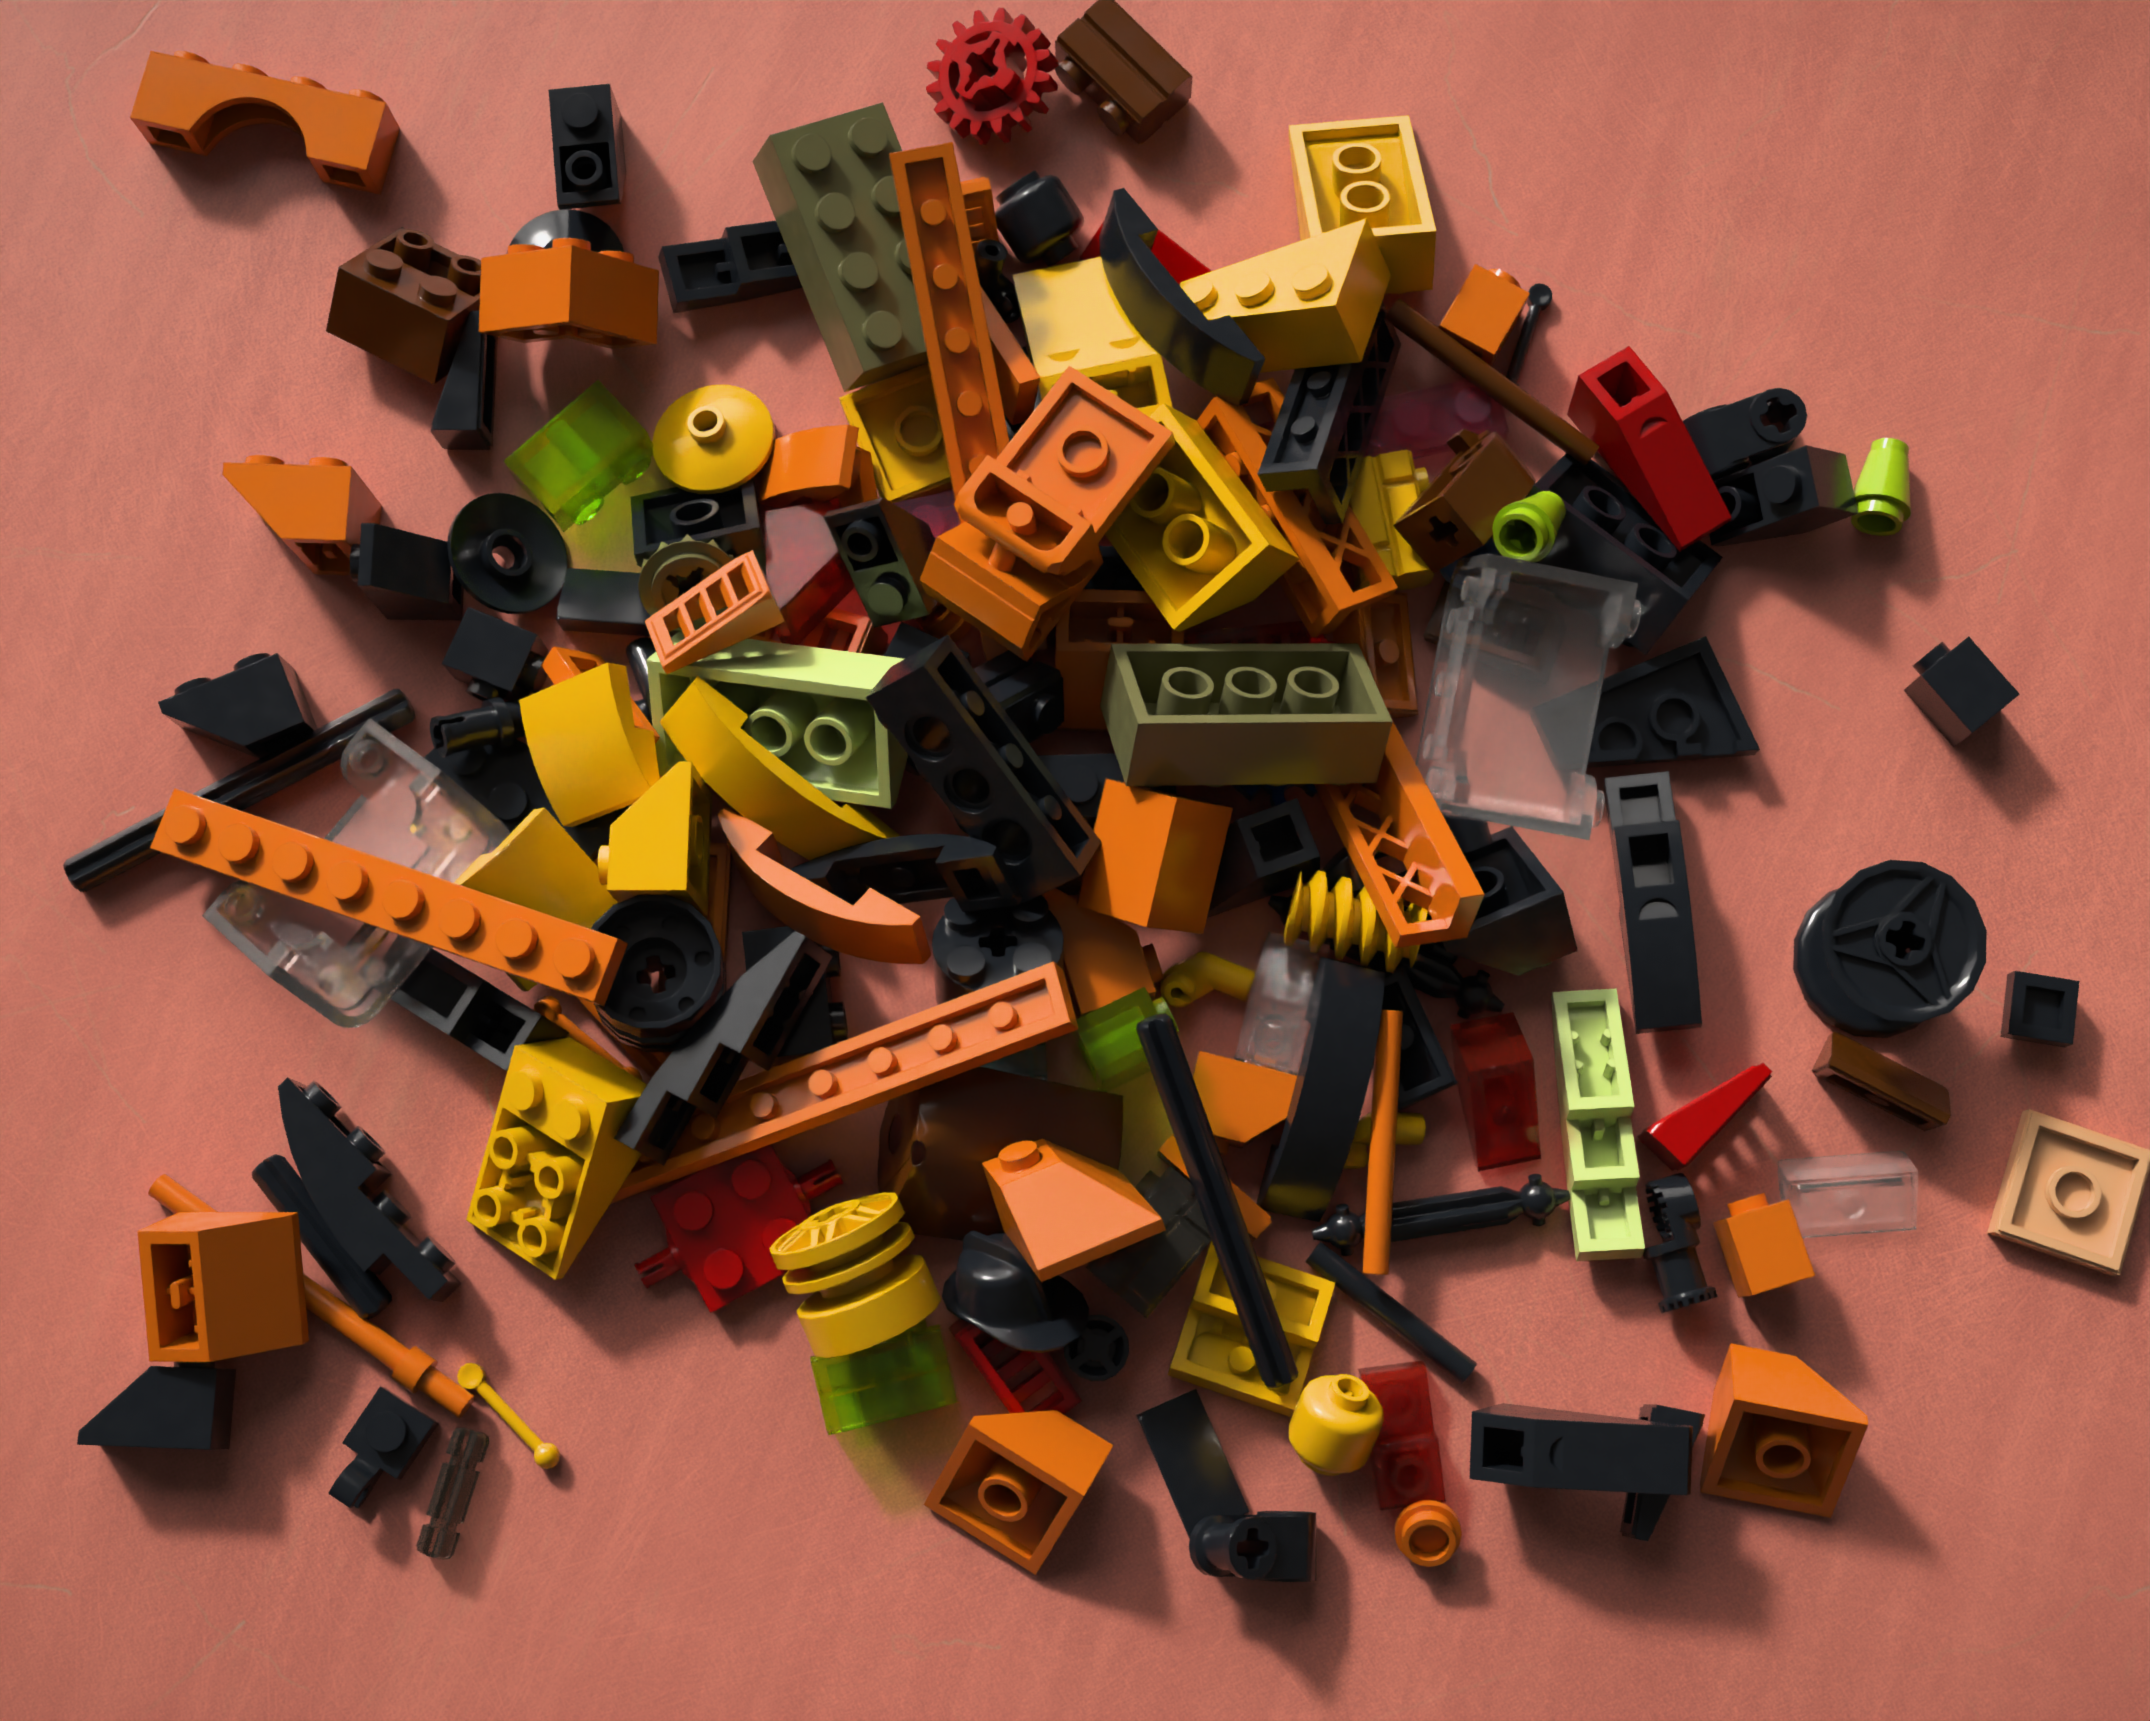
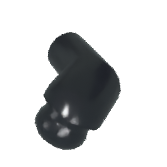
[974,239,1020,324]

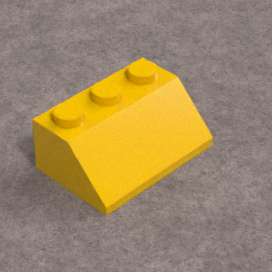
[1105,403,1300,632]

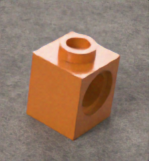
[1439,264,1530,366]

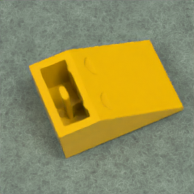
[1012,257,1173,417]
[466,1037,647,1280]

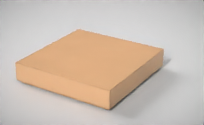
[1987,1109,2150,1276]

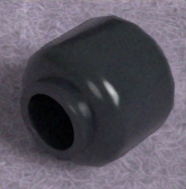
[995,170,1084,267]

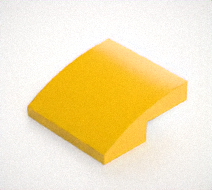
[519,662,660,827]
[454,807,618,992]
[1167,1241,1335,1418]

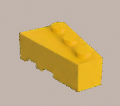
[1180,218,1391,373]

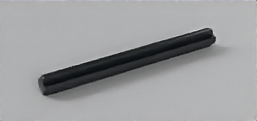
[63,689,415,892]
[1136,1013,1298,1388]

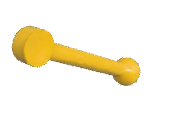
[457,1363,560,1469]

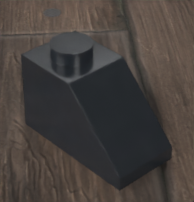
[77,1361,236,1450]

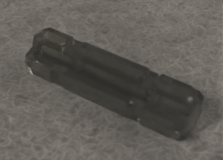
[416,1427,490,1560]

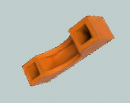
[130,51,400,195]

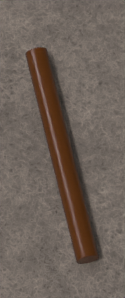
[1384,299,1600,467]

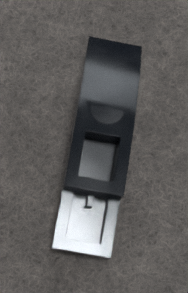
[1604,771,1702,1034]
[278,1077,462,1302]

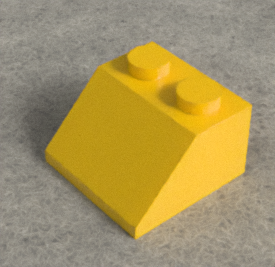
[598,761,712,918]

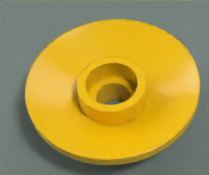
[652,385,775,494]

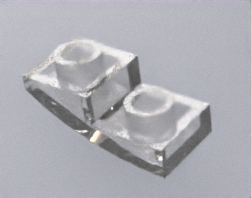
[1235,931,1330,1075]

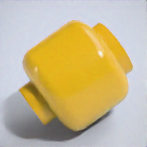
[1289,1374,1384,1476]

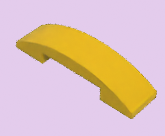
[660,676,900,860]

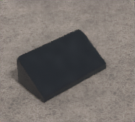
[556,568,687,638]
[1372,966,1457,1111]
[1136,1389,1249,1539]

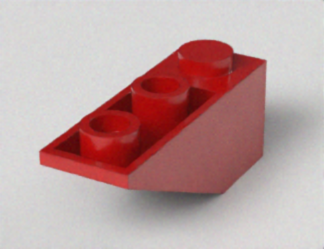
[1567,346,1732,552]

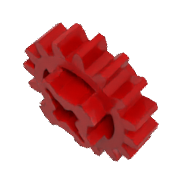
[926,7,1059,145]

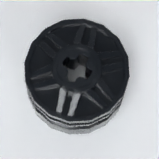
[591,894,727,1052]

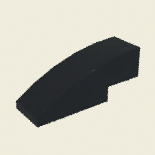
[365,934,569,1071]

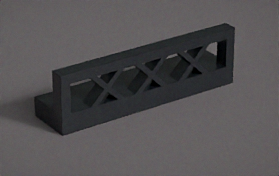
[1258,301,1401,524]

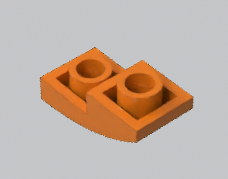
[758,425,862,509]

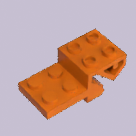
[920,366,1175,662]

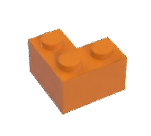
[479,238,659,349]

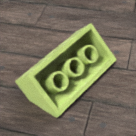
[646,631,908,809]

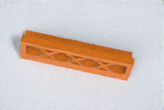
[1197,378,1398,637]
[1314,720,1485,948]

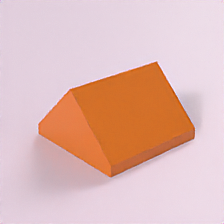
[1076,778,1233,934]

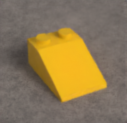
[1289,115,1436,294]

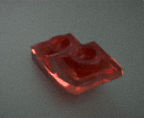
[1358,1360,1446,1511]

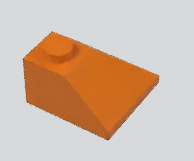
[982,1139,1166,1282]
[1700,1343,1868,1518]
[923,1410,1114,1575]

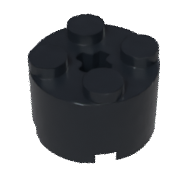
[932,895,1064,1005]

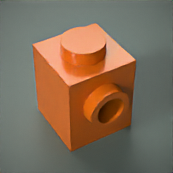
[1712,1193,1815,1298]

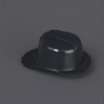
[942,1231,1089,1353]

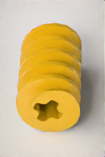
[1284,870,1428,973]

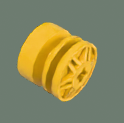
[769,1192,941,1358]

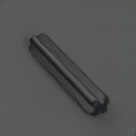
[252,1154,392,1320]

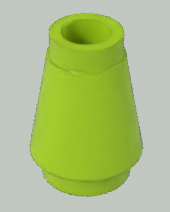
[1851,438,1911,536]
[1493,491,1566,564]

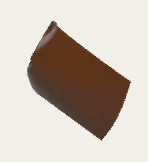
[877,1066,1123,1241]

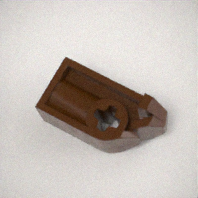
[1393,428,1536,573]

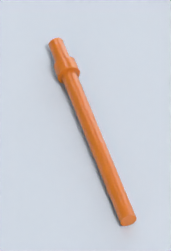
[148,1174,475,1418]

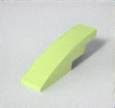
[1551,988,1645,1261]

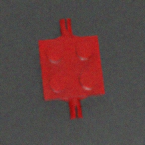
[634,1144,844,1313]

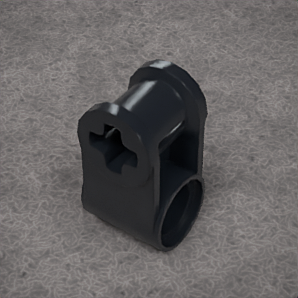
[1683,388,1807,481]
[1189,1511,1316,1582]

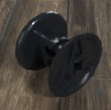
[1793,860,1987,1038]

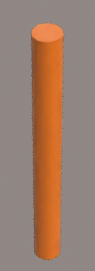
[1362,1010,1403,1275]

